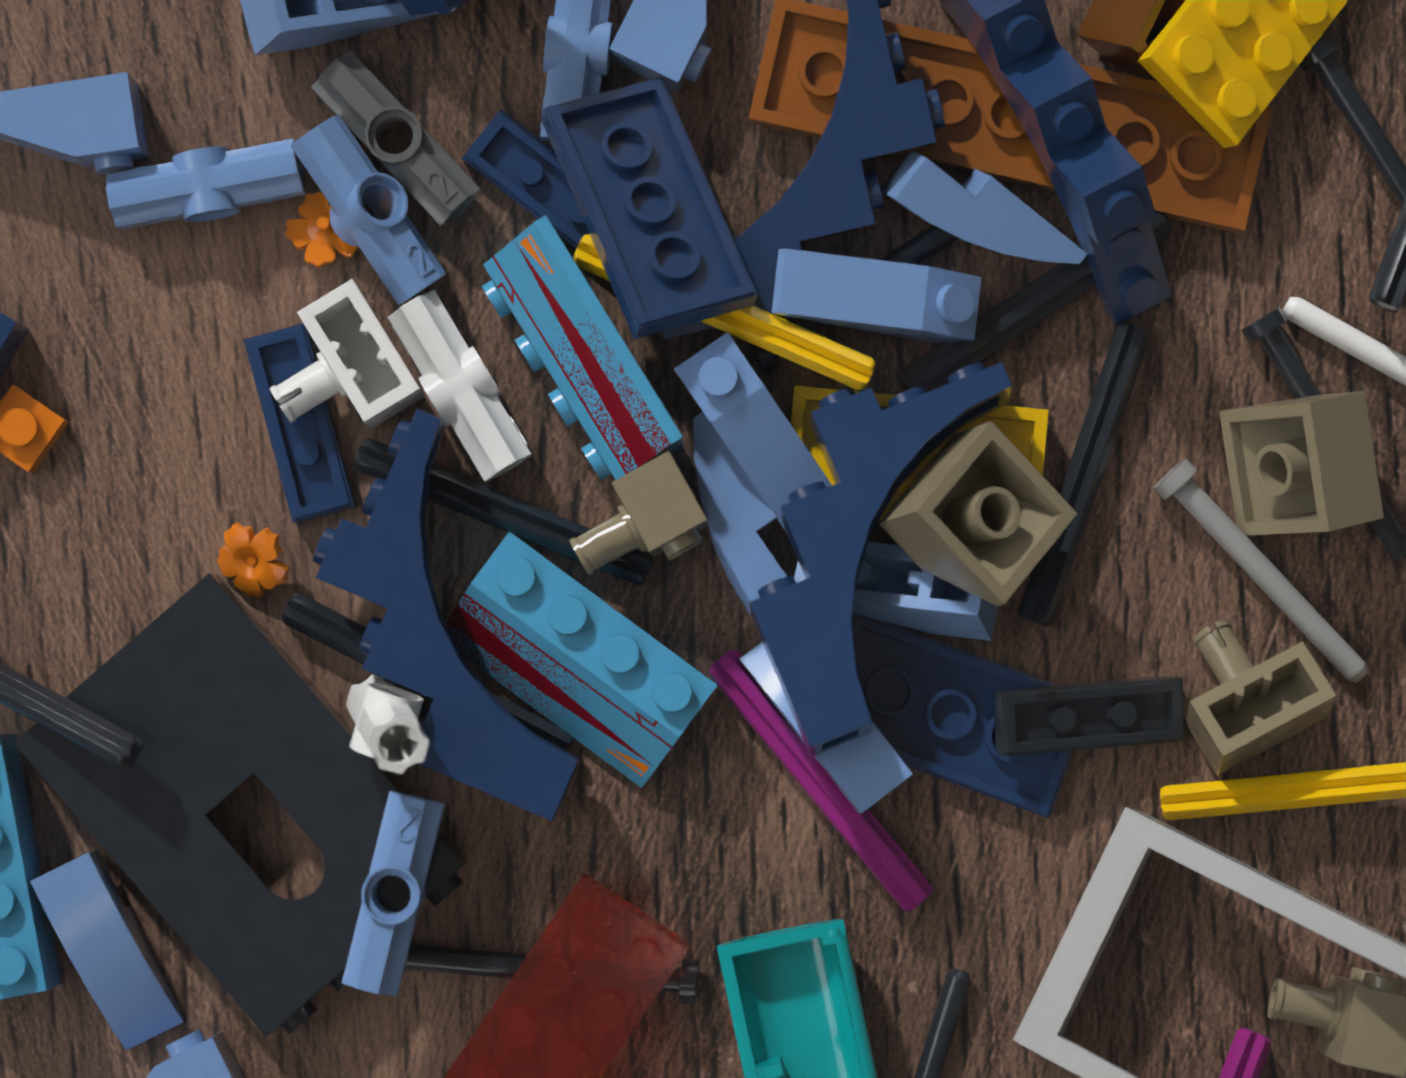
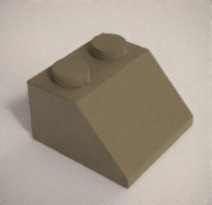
[1219,391,1384,536]
[879,421,1077,606]

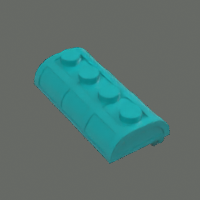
[717,919,878,1078]

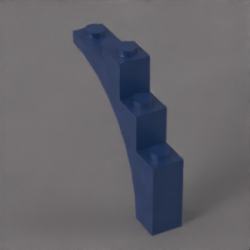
[662,0,945,340]
[938,0,1172,325]
[750,362,1012,757]
[313,409,580,821]

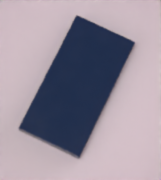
[541,77,758,340]
[852,614,1073,819]

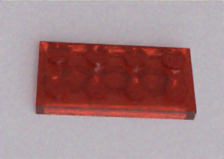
[443,872,690,1078]

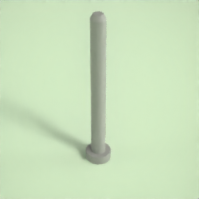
[1154,458,1368,683]

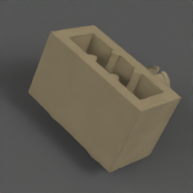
[569,451,707,575]
[1185,619,1337,776]
[1268,967,1406,1078]

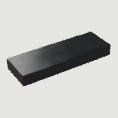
[993,675,1186,756]

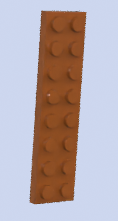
[748,0,1272,234]

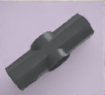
[311,51,482,229]

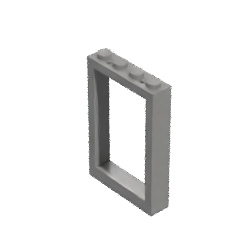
[1013,807,1406,1078]

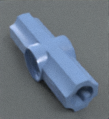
[540,0,613,142]
[291,114,446,305]
[106,139,306,230]
[342,791,445,997]

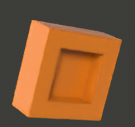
[0,384,69,474]

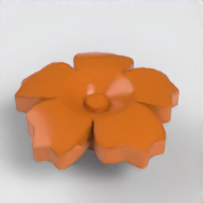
[284,191,360,268]
[217,522,290,598]

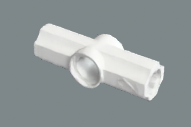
[388,290,532,482]
[346,674,429,774]

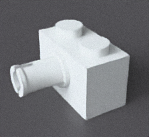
[269,279,425,429]

